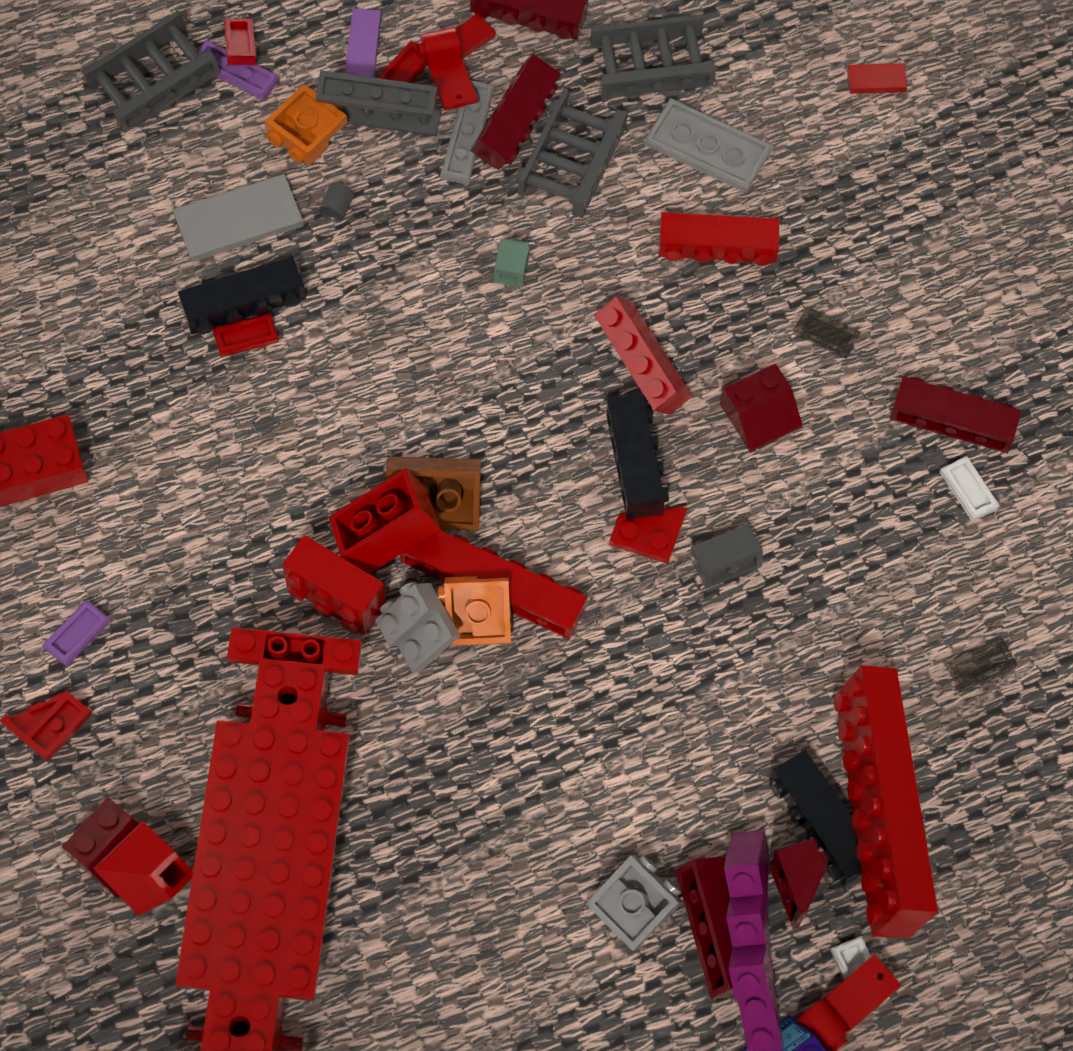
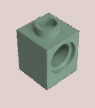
[494,239,530,288]

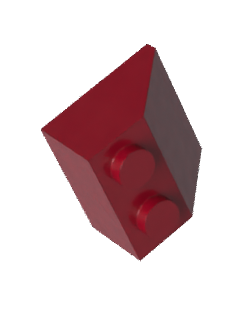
[720,364,803,452]
[62,797,139,898]
[769,838,828,929]

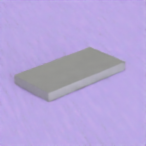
[644,98,773,193]
[172,174,304,262]

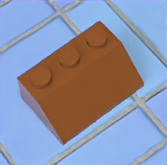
[386,457,481,530]

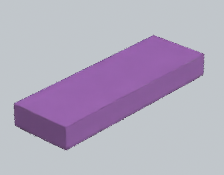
[345,8,381,78]
[197,40,279,101]

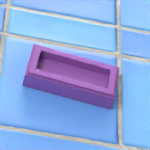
[42,600,111,668]

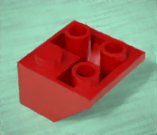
[93,821,193,916]

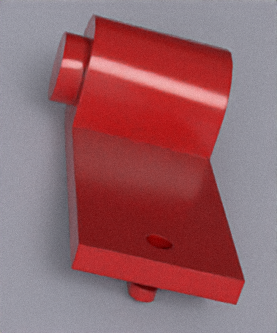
[416,26,478,111]
[797,954,903,1051]

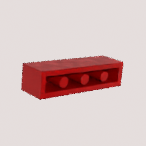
[658,212,780,266]
[594,296,693,415]

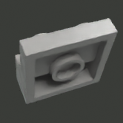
[375,582,460,672]
[586,855,683,951]

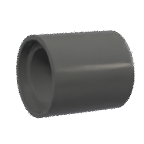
[319,183,354,222]

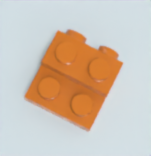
[265,84,348,166]
[438,576,511,646]

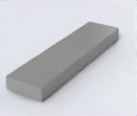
[440,80,495,185]

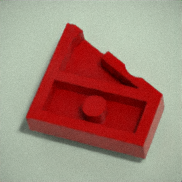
[609,507,687,564]
[0,691,92,763]

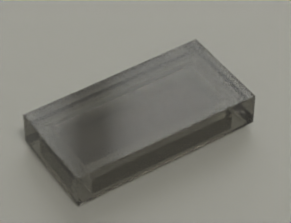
[793,306,861,360]
[945,638,1018,693]

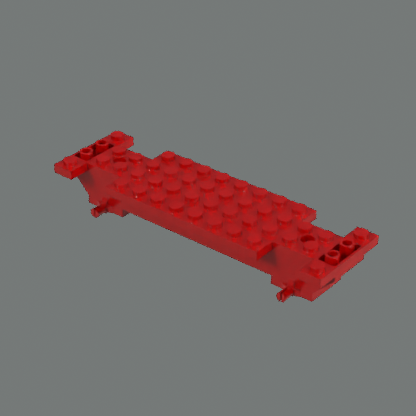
[175,627,362,1051]

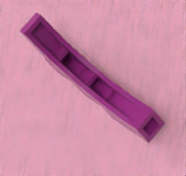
[724,830,784,1051]

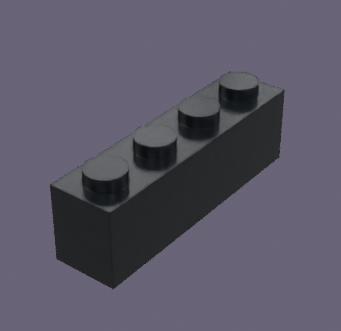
[178,256,306,335]
[606,395,669,519]
[769,750,863,887]

